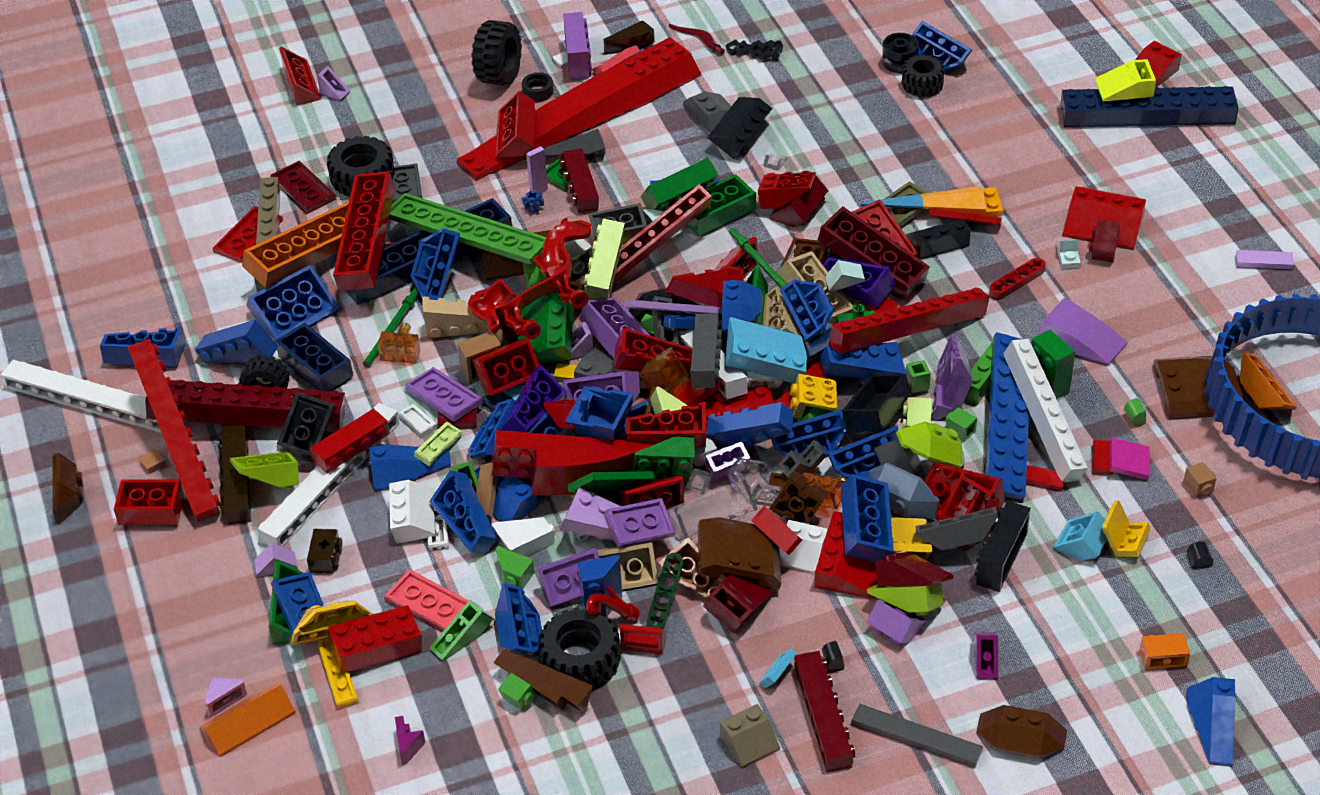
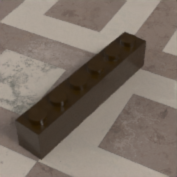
[219,425,251,525]

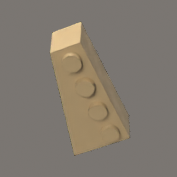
[763,286,803,339]
[422,297,500,338]

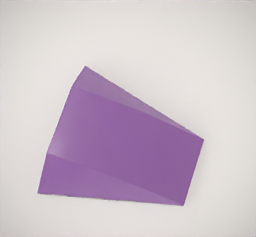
[1037,298,1127,366]
[931,333,973,421]

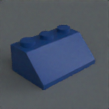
[578,555,623,617]

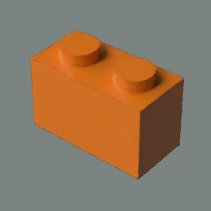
[1139,633,1190,670]

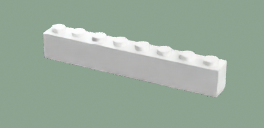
[1003,339,1088,483]

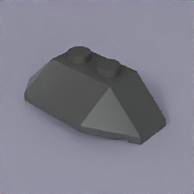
[683,91,731,133]
[916,507,998,551]

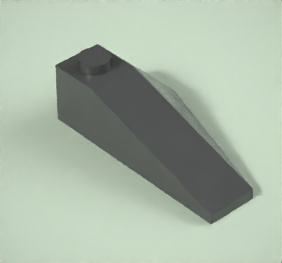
[543,129,606,156]

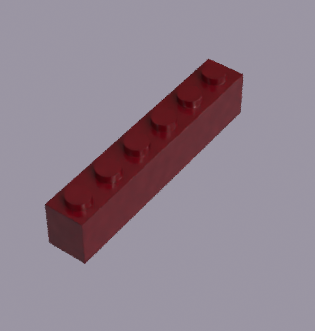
[794,651,855,772]

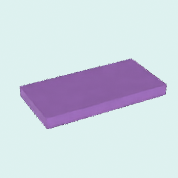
[405,367,483,422]

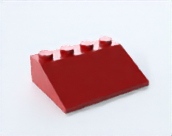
[1062,186,1146,250]
[815,511,878,599]

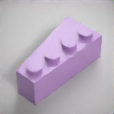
[560,487,620,543]

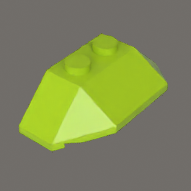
[896,421,965,468]

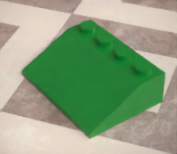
[518,290,574,364]

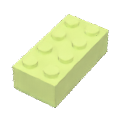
[584,219,625,300]

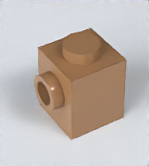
[1184,462,1216,497]

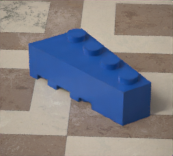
[429,470,497,555]

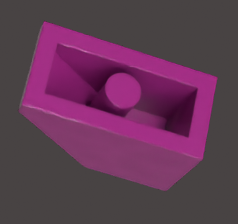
[974,632,998,678]

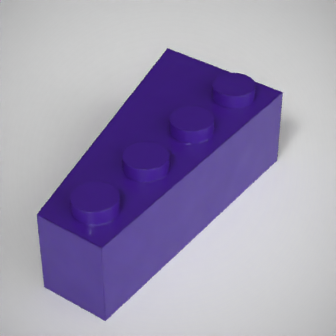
[823,257,895,308]

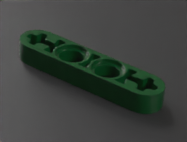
[647,553,683,629]

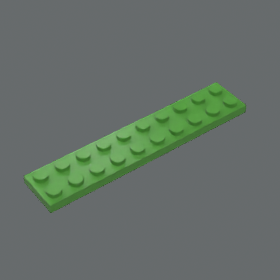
[389,193,546,265]

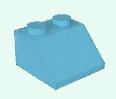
[1053,511,1108,561]

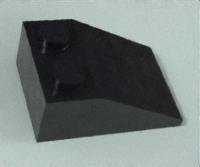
[277,392,334,463]

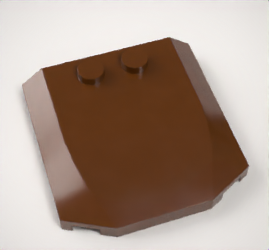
[1153,356,1243,419]
[697,517,782,590]

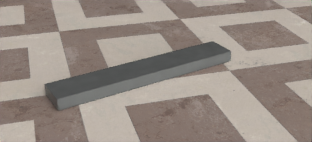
[851,703,983,767]

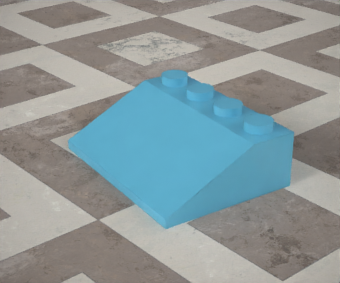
[725,317,807,383]

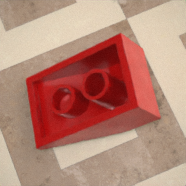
[1135,40,1182,87]

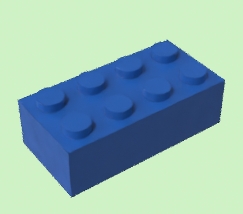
[841,474,894,562]

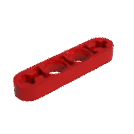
[989,258,1046,300]

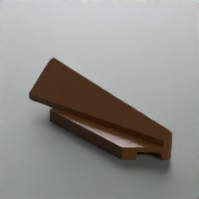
[493,649,592,714]

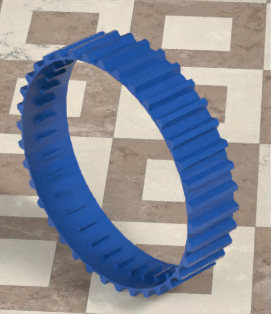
[1205,294,1320,480]

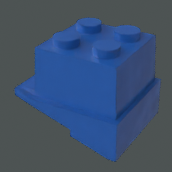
[565,386,633,441]

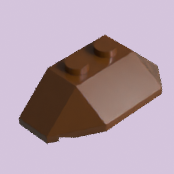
[52,453,84,524]
[976,705,1067,759]

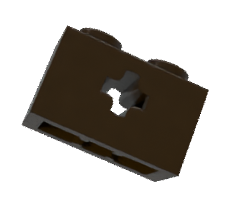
[307,529,343,573]

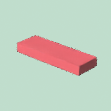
[592,46,639,75]

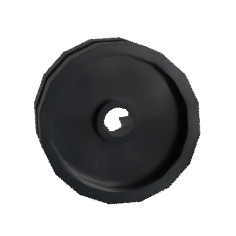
[882,33,919,73]

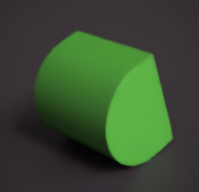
[1124,398,1146,426]

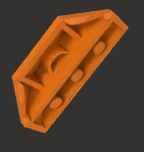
[1240,352,1297,411]

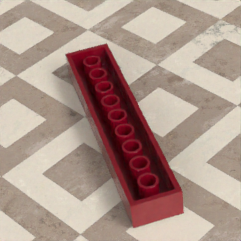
[145,380,345,432]

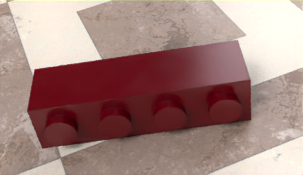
[559,149,599,213]

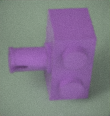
[705,442,750,491]

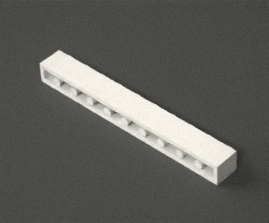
[1,360,161,433]
[258,403,400,547]

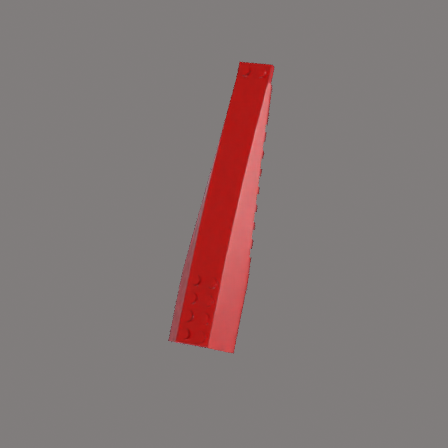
[456,37,701,181]

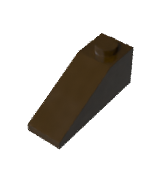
[603,20,655,54]

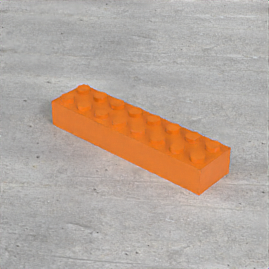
[242,201,349,288]

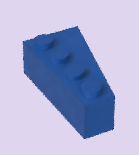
[195,319,278,363]
[100,326,185,367]
[820,342,907,381]
[706,402,794,448]

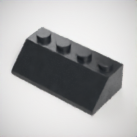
[707,97,773,159]

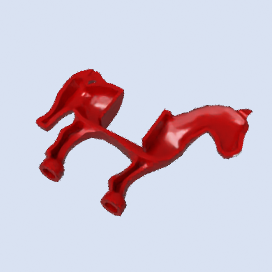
[468,218,592,340]

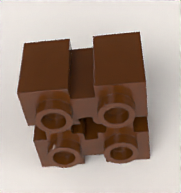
[769,470,828,524]

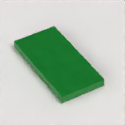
[567,471,655,492]

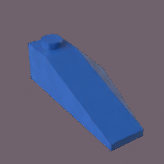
[475,463,538,522]

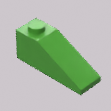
[430,600,494,661]

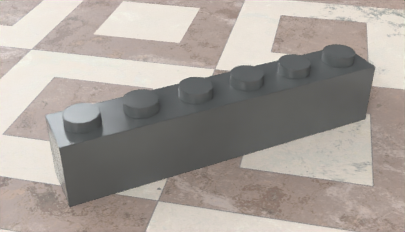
[691,313,722,388]

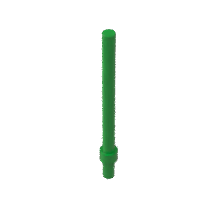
[729,228,787,289]
[363,287,419,367]

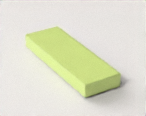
[414,422,462,466]

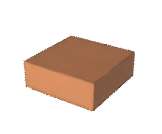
[139,449,166,473]

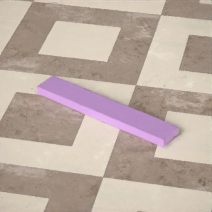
[624,300,722,316]

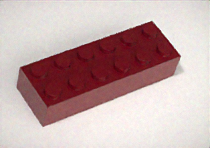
[817,206,930,301]

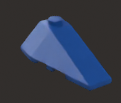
[369,444,451,492]
[1187,677,1235,767]

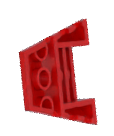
[924,462,1005,552]

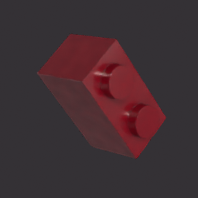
[1089,220,1120,262]

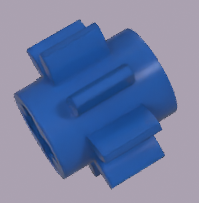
[522,191,544,213]

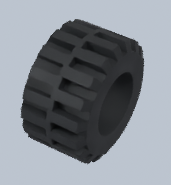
[902,55,945,97]
[238,354,290,388]

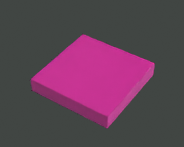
[1109,437,1150,480]

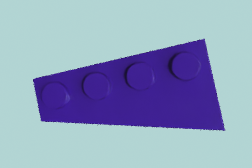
[501,365,567,432]

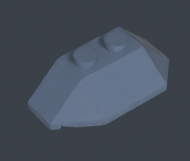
[868,463,940,519]

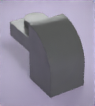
[779,440,827,479]

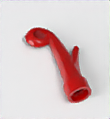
[586,587,640,622]

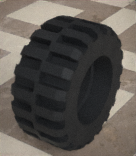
[471,20,522,86]
[327,136,395,197]
[538,608,621,686]

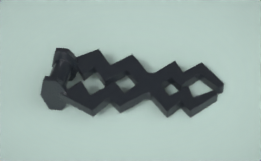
[726,39,783,61]

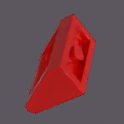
[620,624,666,655]

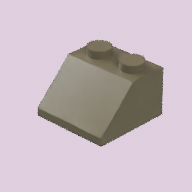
[720,704,780,769]

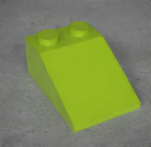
[230,451,299,489]
[867,583,944,616]

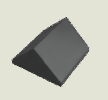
[874,438,924,475]

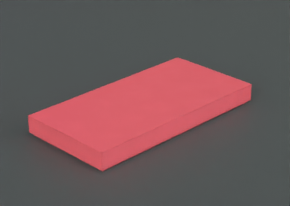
[384,569,469,632]

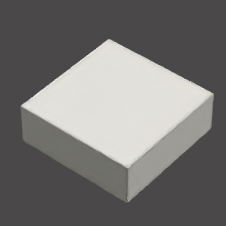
[552,51,568,69]

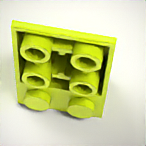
[1095,59,1156,101]

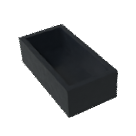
[842,374,911,433]
[974,500,1031,592]

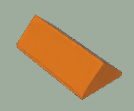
[199,683,296,757]

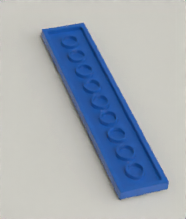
[986,332,1032,501]

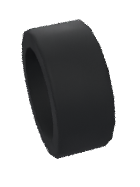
[522,72,554,102]

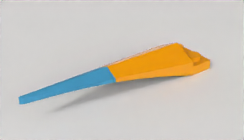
[860,186,1004,216]

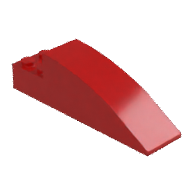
[492,430,655,495]

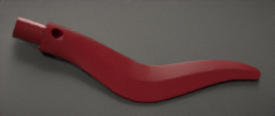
[669,24,725,55]

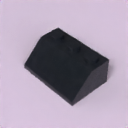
[906,219,971,259]

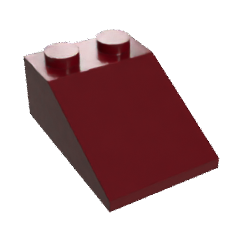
[875,551,953,586]

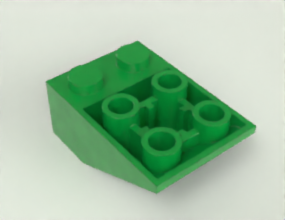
[632,437,695,480]

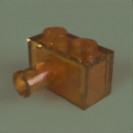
[377,322,420,363]

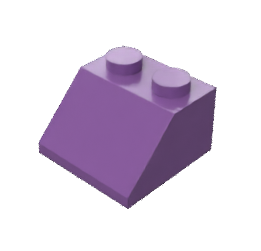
[867,600,928,645]

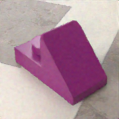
[395,716,425,765]

